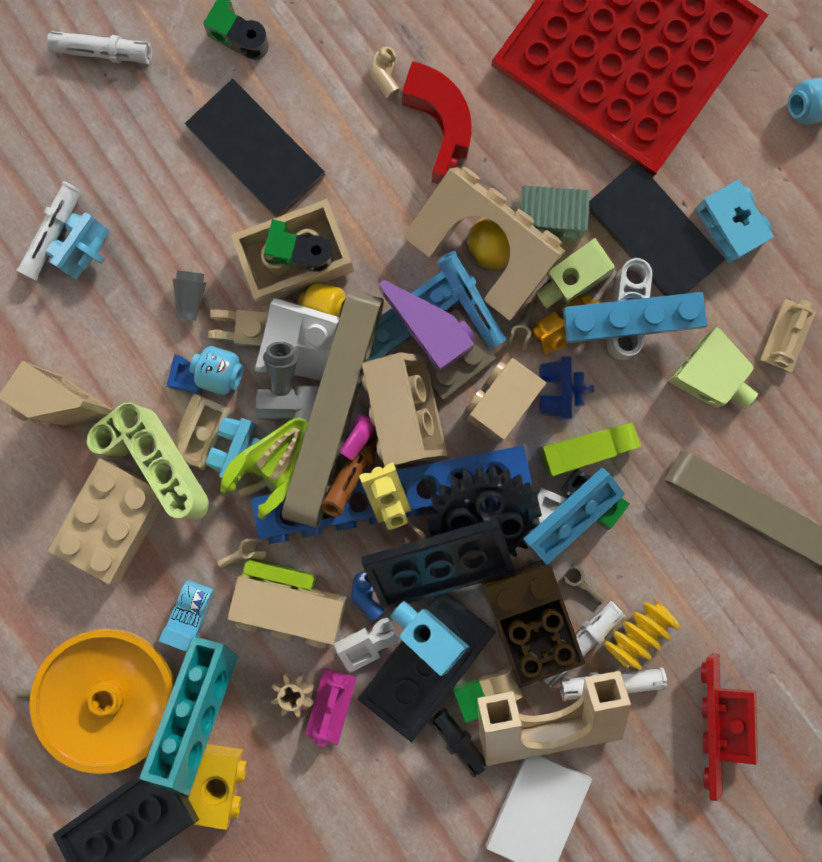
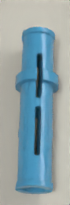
[436,251,506,349]

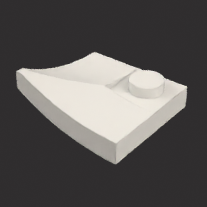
[255,298,340,381]

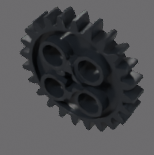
[427,466,542,557]

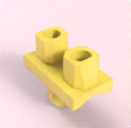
[359,462,411,530]

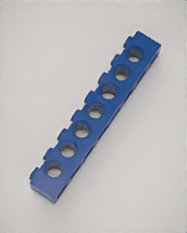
[251,445,532,544]

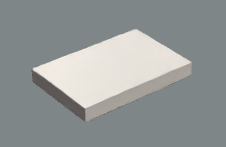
[486,755,592,862]

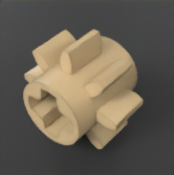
[271,672,314,717]

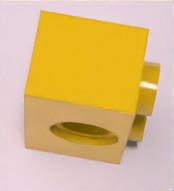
[188,744,247,830]

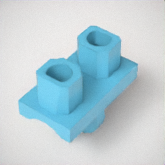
[46,212,110,280]
[205,418,260,477]

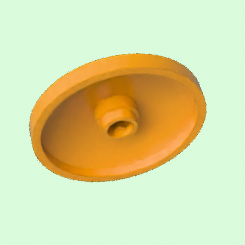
[30,628,175,774]

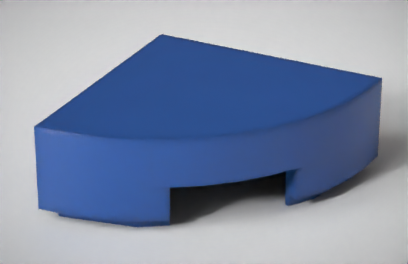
[166,354,202,395]

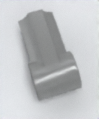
[256,386,319,422]

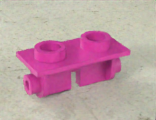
[305,668,357,746]

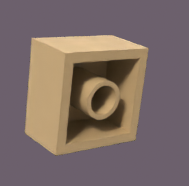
[465,357,547,444]

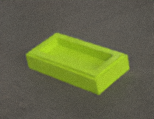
[243,559,317,590]

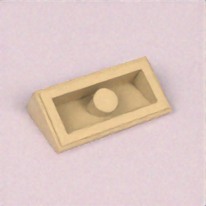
[173,394,230,471]

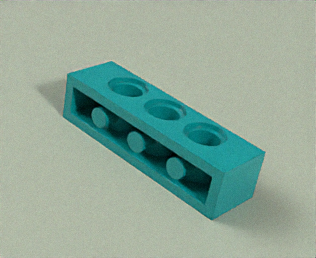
[139,637,238,796]

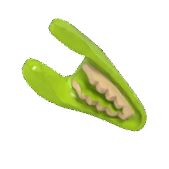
[221,417,308,519]

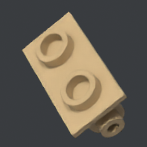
[760,299,816,373]

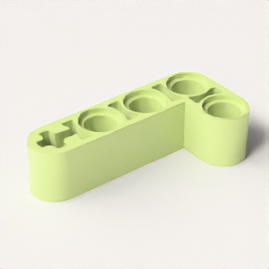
[87,402,209,521]

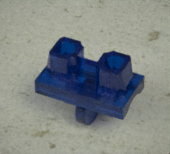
[539,357,594,421]

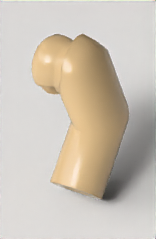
[370,46,400,100]

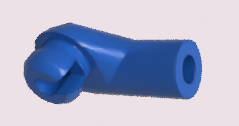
[351,571,384,623]

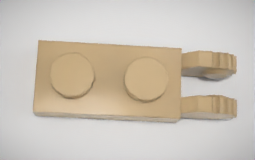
[208,310,269,347]

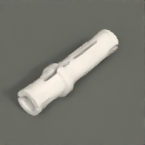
[47,30,152,64]
[16,181,83,281]
[543,601,627,688]
[559,667,667,702]

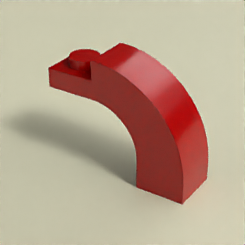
[402,61,472,184]

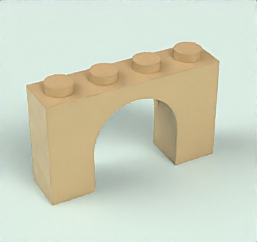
[403,166,565,321]
[477,671,631,766]

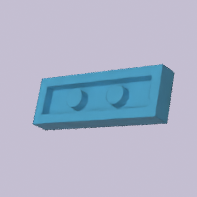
[524,468,625,565]

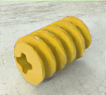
[603,598,682,673]

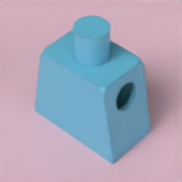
[391,601,469,676]

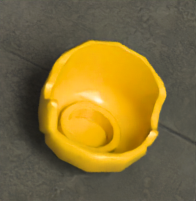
[467,218,510,270]

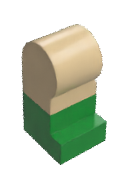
[453,668,524,723]

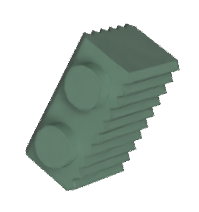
[518,185,590,242]

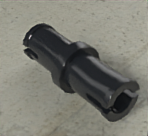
[428,708,488,777]

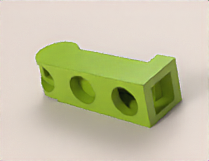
[538,422,641,477]

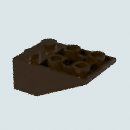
[481,560,586,688]

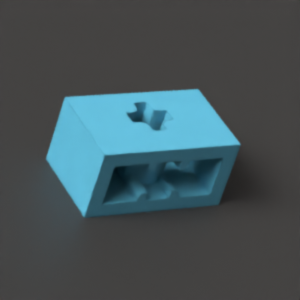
[695,179,774,265]

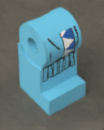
[159,579,214,652]

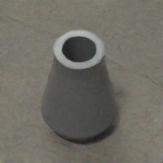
[173,271,207,321]
[263,342,298,395]

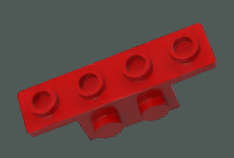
[701,653,758,801]

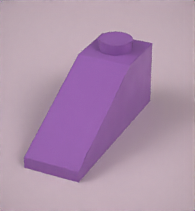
[379,280,475,373]

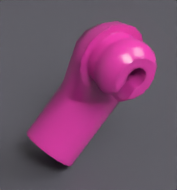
[338,414,376,461]

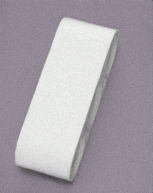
[607,258,652,361]

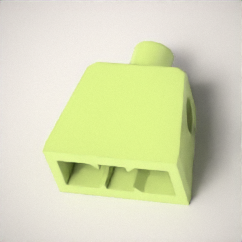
[535,238,615,309]
[668,327,758,409]

